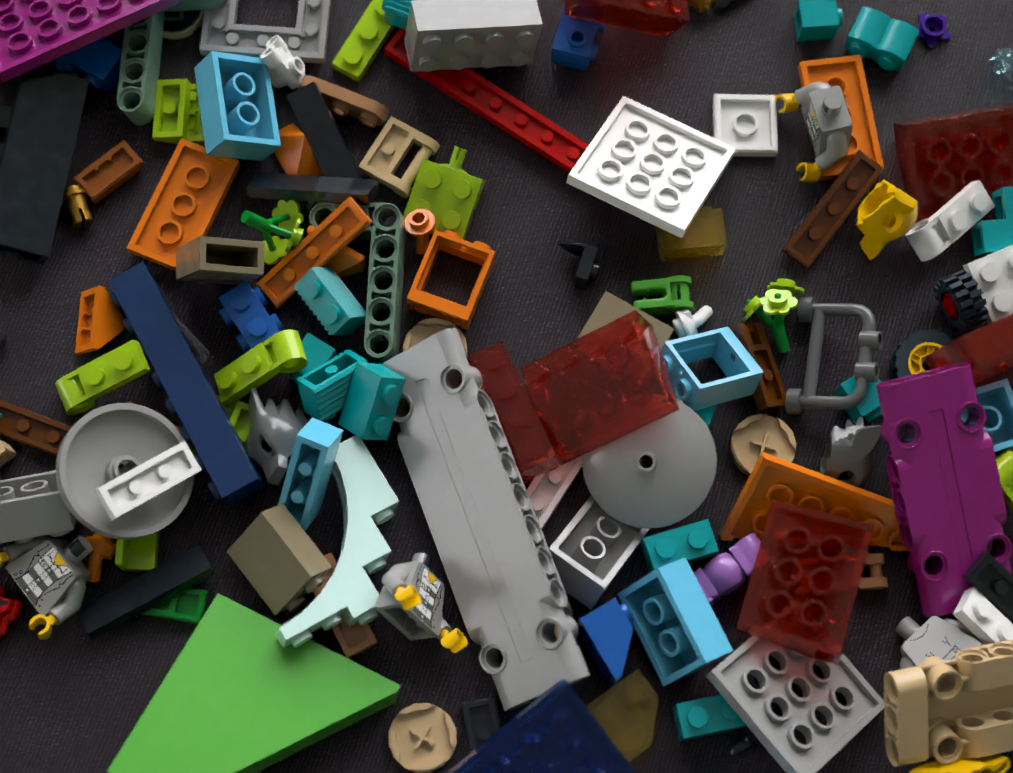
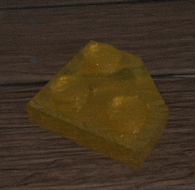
[582,668,659,766]

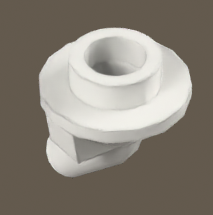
[672,305,713,338]

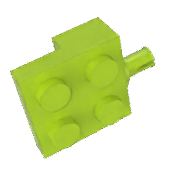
[403,146,486,240]

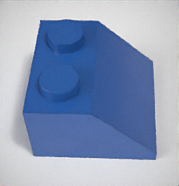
[577,598,634,687]

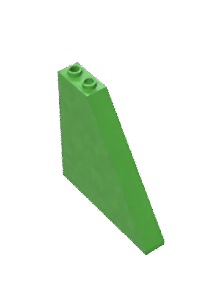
[107,593,401,773]

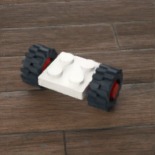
[934,244,1013,334]

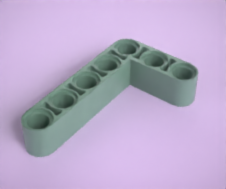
[117,0,224,126]
[309,203,407,364]

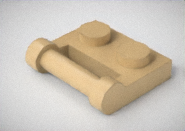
[358,116,440,198]

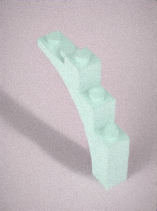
[276,435,399,648]

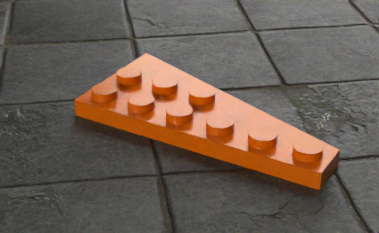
[720,452,911,552]

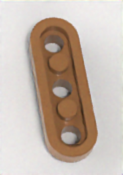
[298,75,389,128]

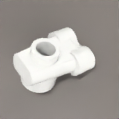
[260,35,306,90]

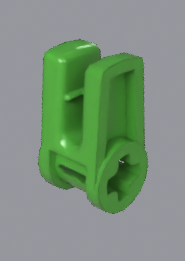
[631,275,694,315]

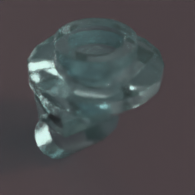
[989,47,1013,83]

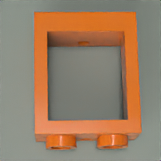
[407,230,495,330]

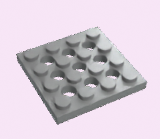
[706,599,884,773]

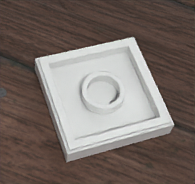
[713,94,778,157]

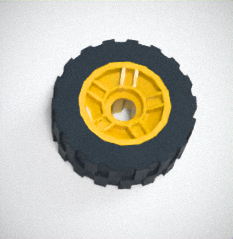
[889,329,966,380]

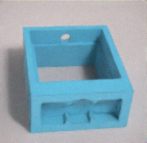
[655,326,764,410]

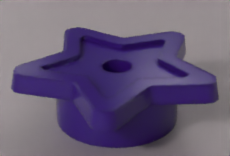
[916,12,952,49]

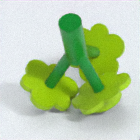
[241,200,304,265]
[742,278,804,353]

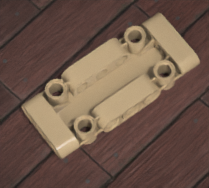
[884,639,1013,767]

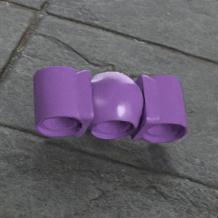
[693,533,775,606]

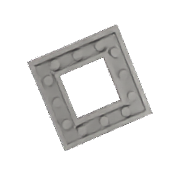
[199,0,331,64]

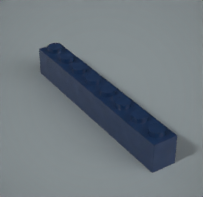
[108,262,265,507]

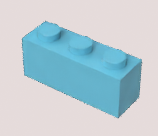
[278,418,343,531]

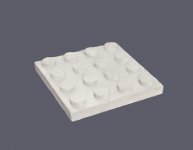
[566,96,736,238]

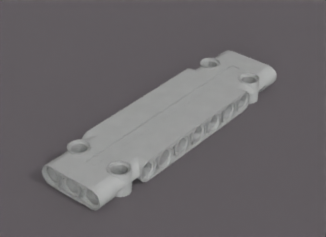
[382,328,590,711]

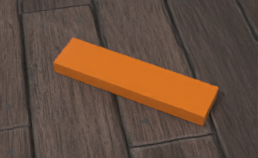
[256,197,373,308]

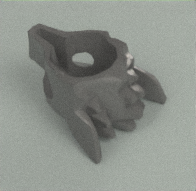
[247,388,313,485]
[820,417,881,488]

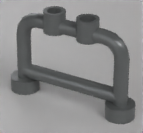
[785,297,883,415]

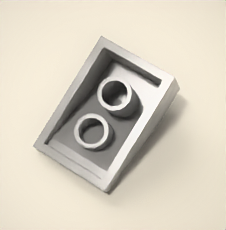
[549,495,650,610]

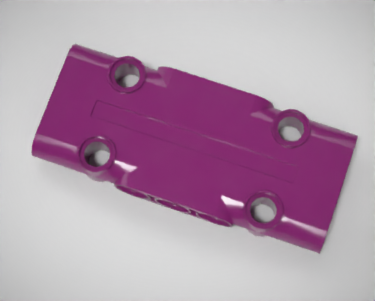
[876,363,1012,617]

